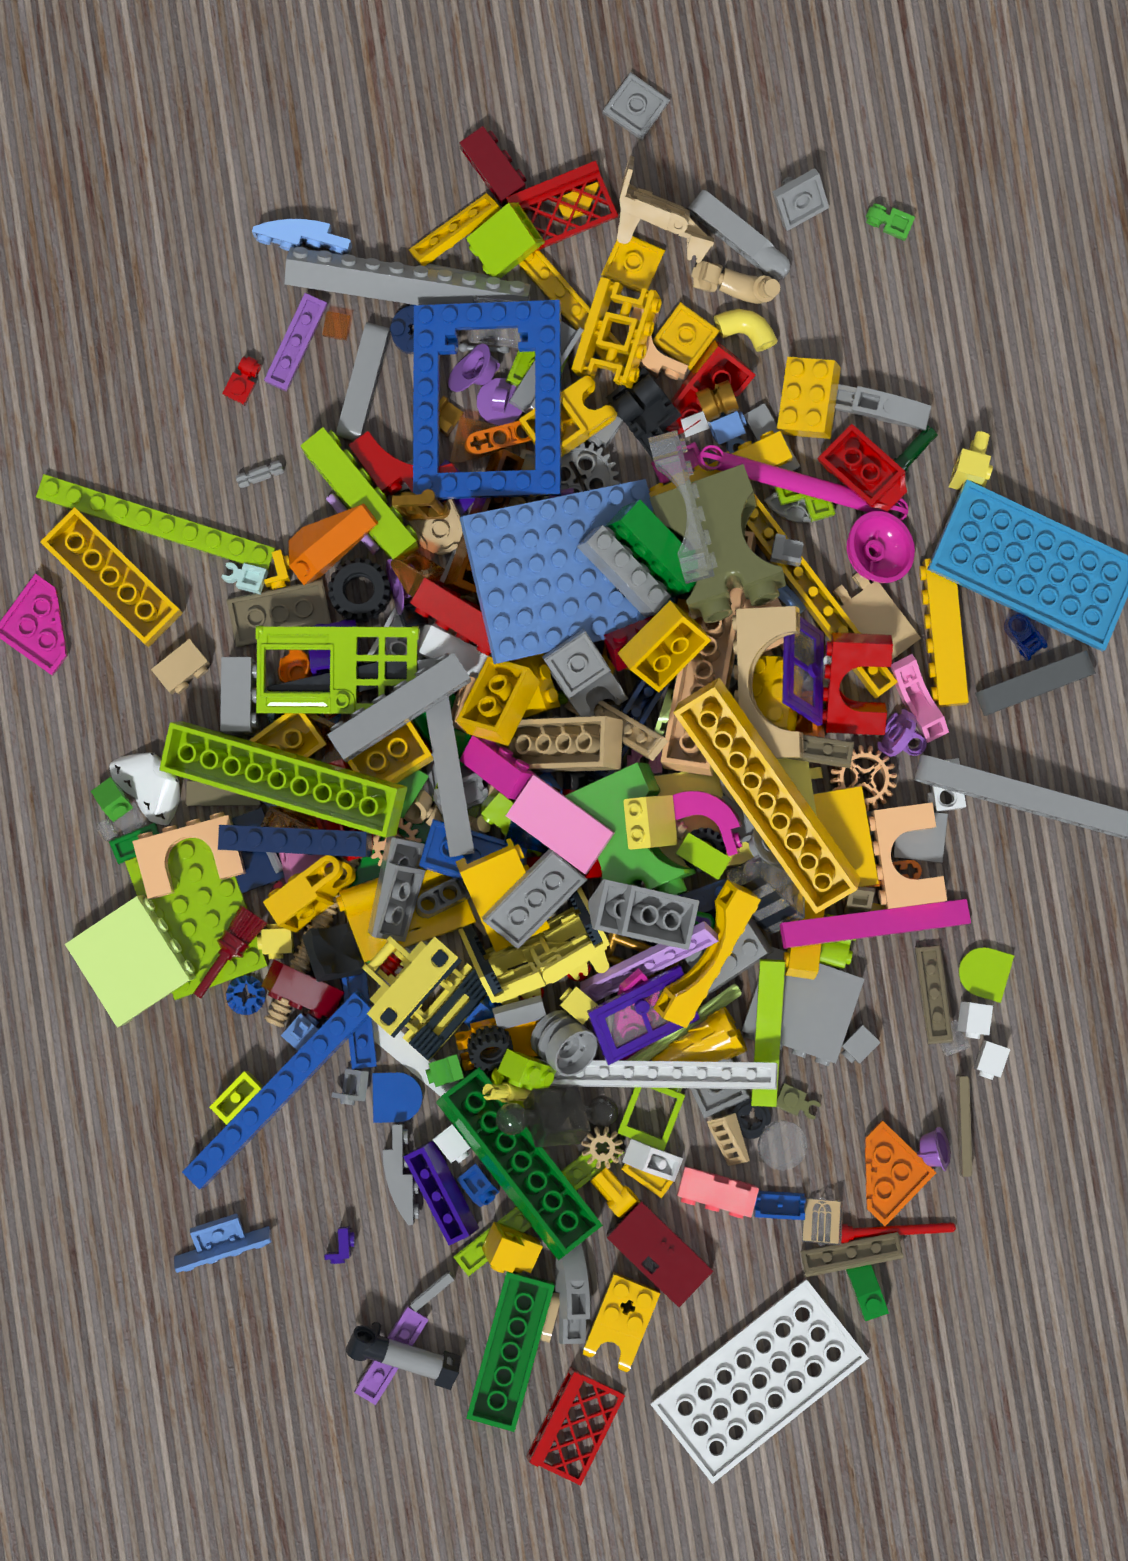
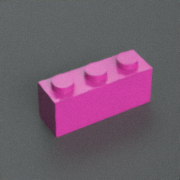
[459,735,536,799]

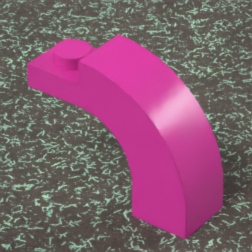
[673,791,743,856]

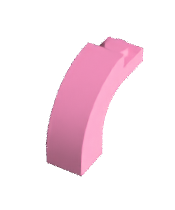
[891,654,949,743]

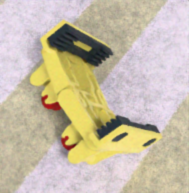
[458,887,610,1005]

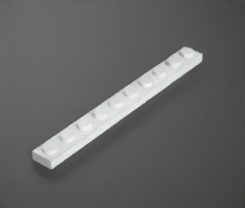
[542,1060,778,1090]

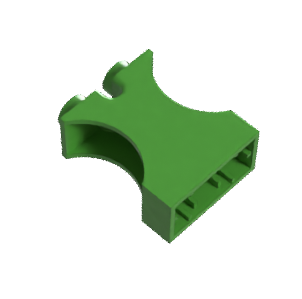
[565,762,696,896]

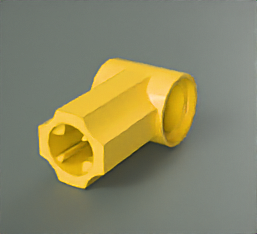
[590,1167,640,1219]

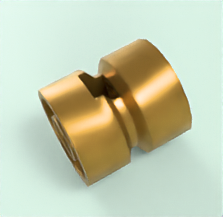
[696,380,739,422]

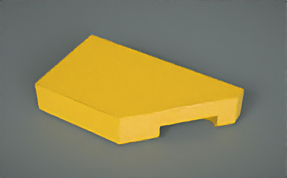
[557,182,599,221]

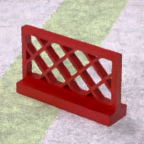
[506,160,618,252]
[526,1367,625,1486]

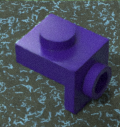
[324,1226,355,1264]

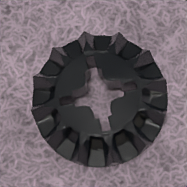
[732,1099,771,1139]

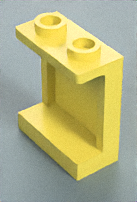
[623,795,678,850]

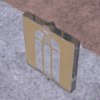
[802,1197,843,1246]

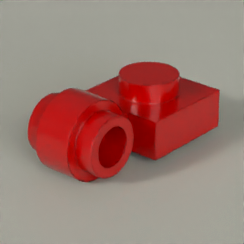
[222,356,262,406]

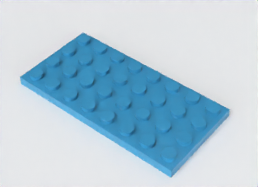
[927,480,1128,652]

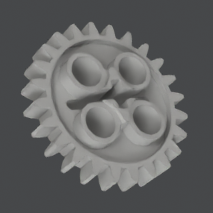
[544,442,619,499]

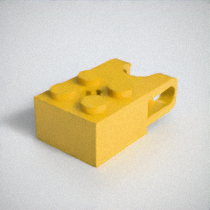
[519,376,617,457]
[263,855,356,933]
[583,1272,660,1372]

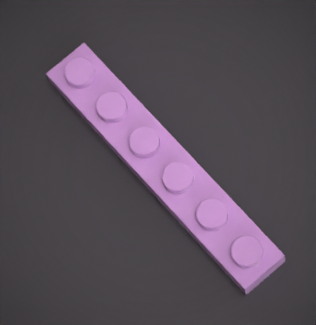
[580,921,719,1002]

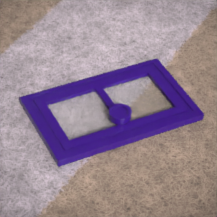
[782,616,824,726]
[587,965,700,1066]

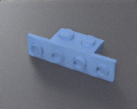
[174,1213,271,1273]

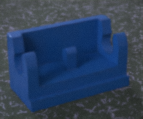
[753,1191,806,1220]

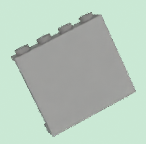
[740,947,865,1066]

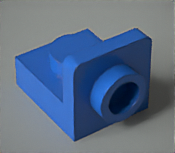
[464,995,503,1028]
[457,1163,499,1207]

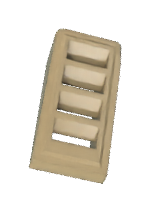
[707,1113,750,1166]

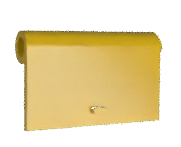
[335,866,476,963]

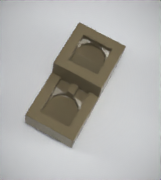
[843,887,875,915]

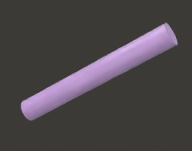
[326,493,381,555]

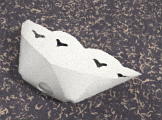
[109,752,180,825]

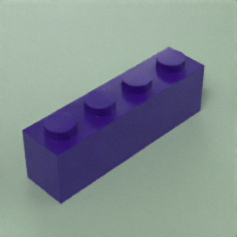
[403,1140,479,1246]

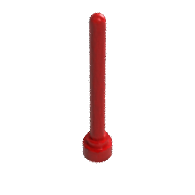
[838,1222,956,1244]

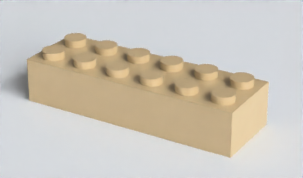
[496,716,623,773]

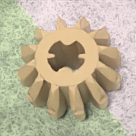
[581,1127,623,1169]

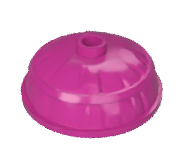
[847,511,915,583]

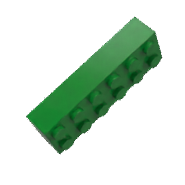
[466,1271,555,1432]

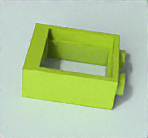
[617,1087,685,1151]

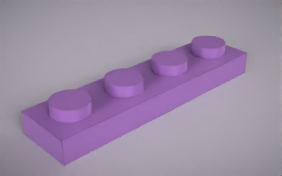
[264,293,328,392]
[354,1305,429,1405]

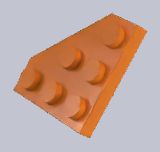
[865,1120,936,1226]

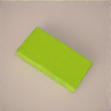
[676,832,732,880]

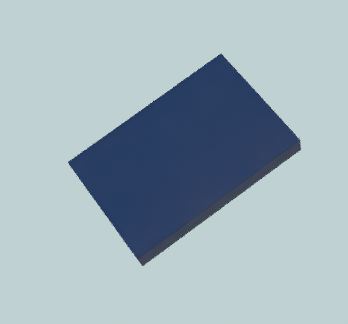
[232,807,285,894]

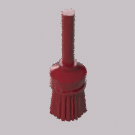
[193,905,268,998]

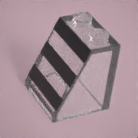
[726,855,805,935]

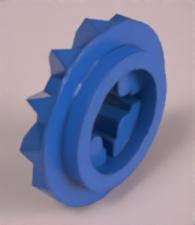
[226,976,266,1015]

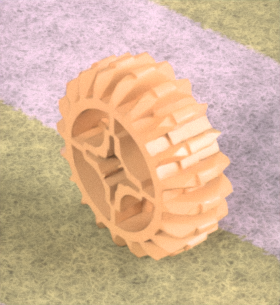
[830,745,897,812]

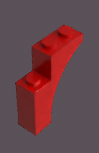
[349,431,458,496]

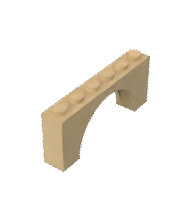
[732,606,804,759]

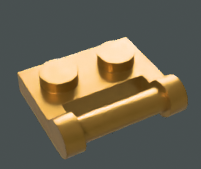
[392,489,450,521]

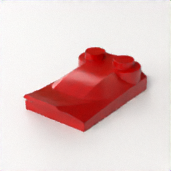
[818,424,907,511]

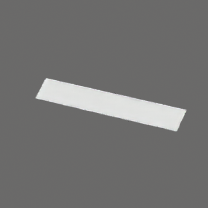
[372,1019,460,1096]

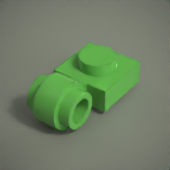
[865,203,915,241]

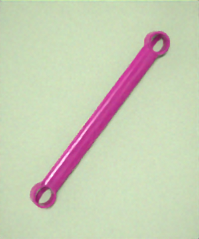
[697,445,908,521]

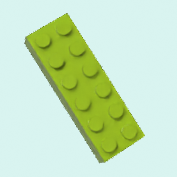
[300,427,419,564]

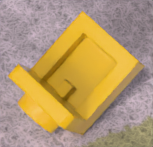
[264,550,291,590]

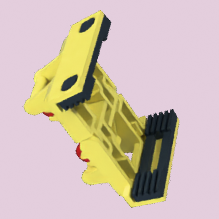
[362,936,488,1061]

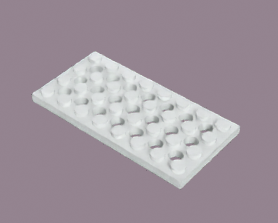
[650,1279,869,1484]

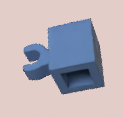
[707,411,747,454]
[281,1013,320,1050]

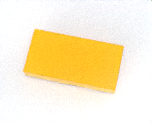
[621,1164,673,1198]

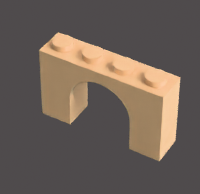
[868,802,947,909]
[133,812,246,899]

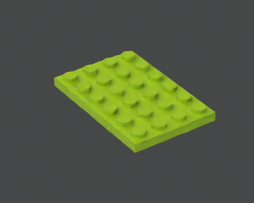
[125,838,268,1000]

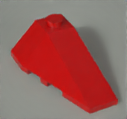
[666,340,756,437]

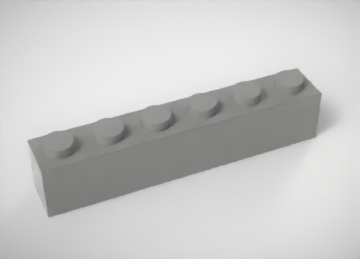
[327,653,472,762]

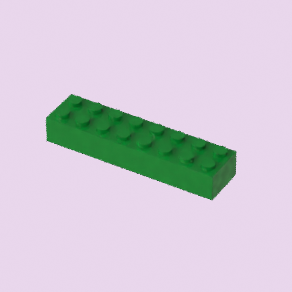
[436,1067,603,1261]

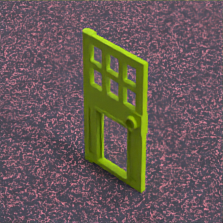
[256,625,420,714]

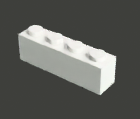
[418,623,492,679]

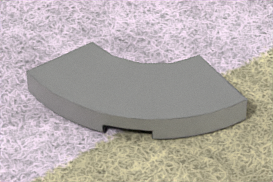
[764,492,825,523]

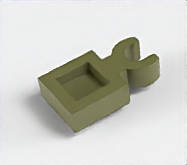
[776,1083,821,1119]

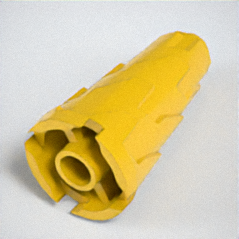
[652,1007,747,1062]

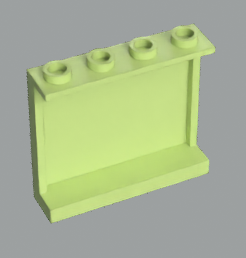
[65,895,196,1028]

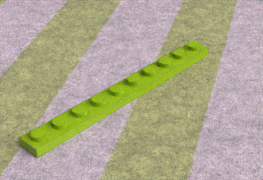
[36,474,276,572]

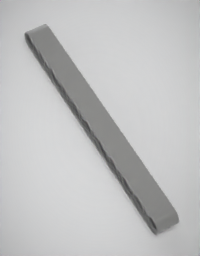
[914,755,1128,840]

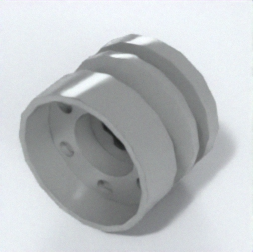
[531,1010,598,1077]

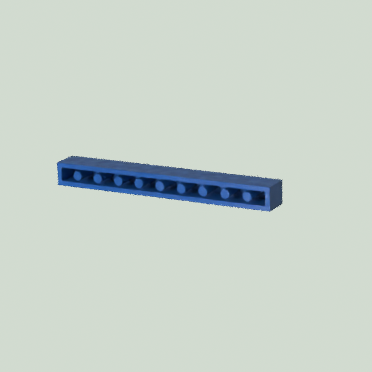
[182,992,373,1190]

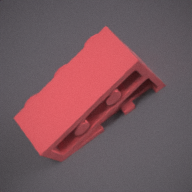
[677,1166,759,1219]

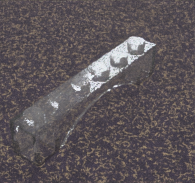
[648,430,718,584]

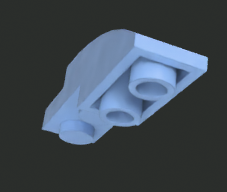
[252,219,352,255]

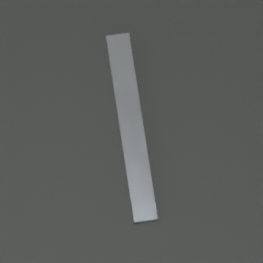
[417,657,474,857]

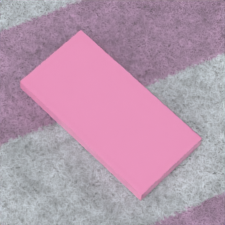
[506,775,615,874]

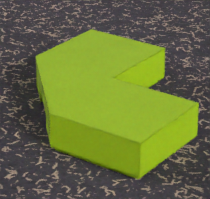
[775,487,835,522]

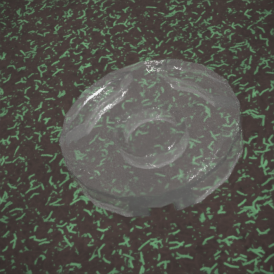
[757,1120,807,1171]

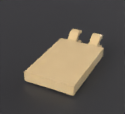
[833,573,921,660]

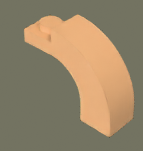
[629,307,688,380]

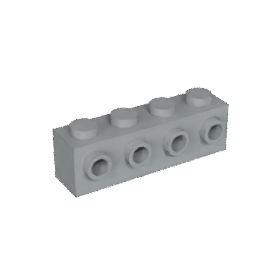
[577,525,671,617]

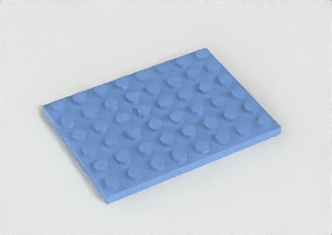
[460,479,675,664]

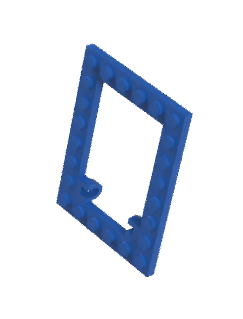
[413,300,561,499]

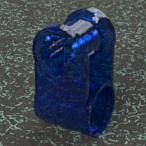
[1004,614,1048,661]

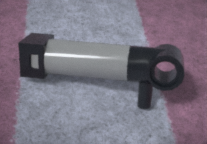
[346,1322,461,1390]

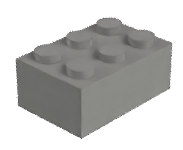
[220,657,260,736]
[684,916,774,993]

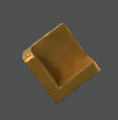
[439,395,463,437]

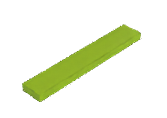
[751,959,785,1107]

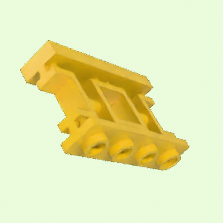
[571,277,662,389]

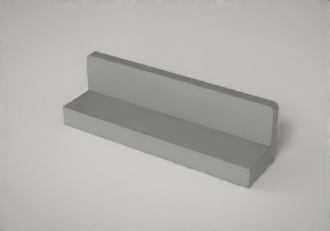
[509,321,584,414]

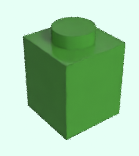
[91,777,133,822]

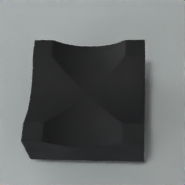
[302,923,367,982]

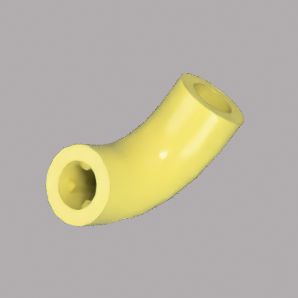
[714,309,778,352]

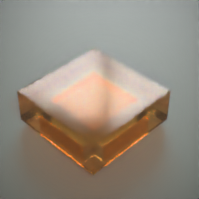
[322,311,351,341]

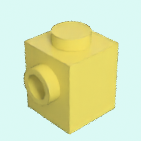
[257,924,294,959]

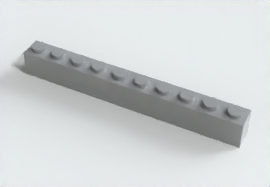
[285,247,531,305]

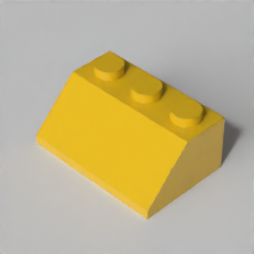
[249,713,327,758]

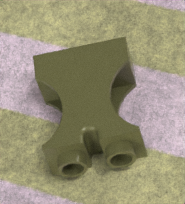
[649,464,786,623]

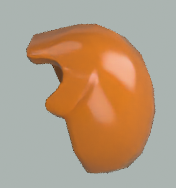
[278,650,313,682]

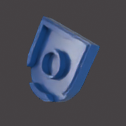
[372,1072,423,1123]

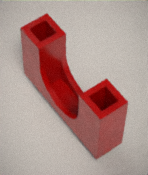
[822,632,893,735]

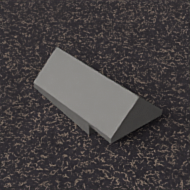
[368,835,426,942]
[588,879,699,950]

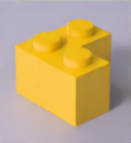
[482,1222,543,1273]

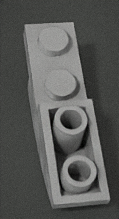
[835,384,932,430]
[383,1124,419,1225]
[555,1243,590,1344]

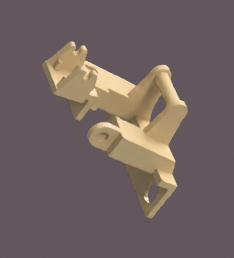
[617,156,714,263]

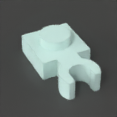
[222,563,269,595]

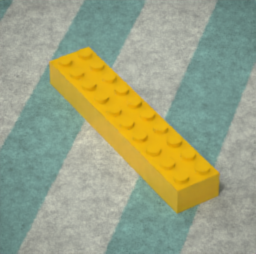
[673,678,861,913]

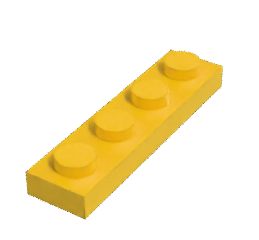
[409,193,500,266]

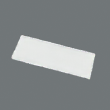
[681,411,709,437]

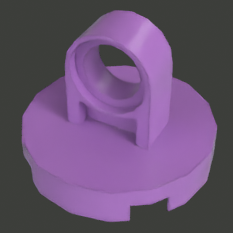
[477,378,523,427]
[878,709,926,757]

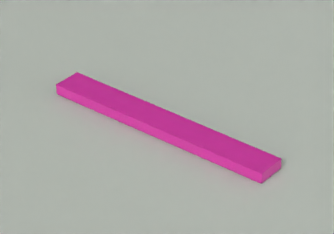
[780,899,971,949]

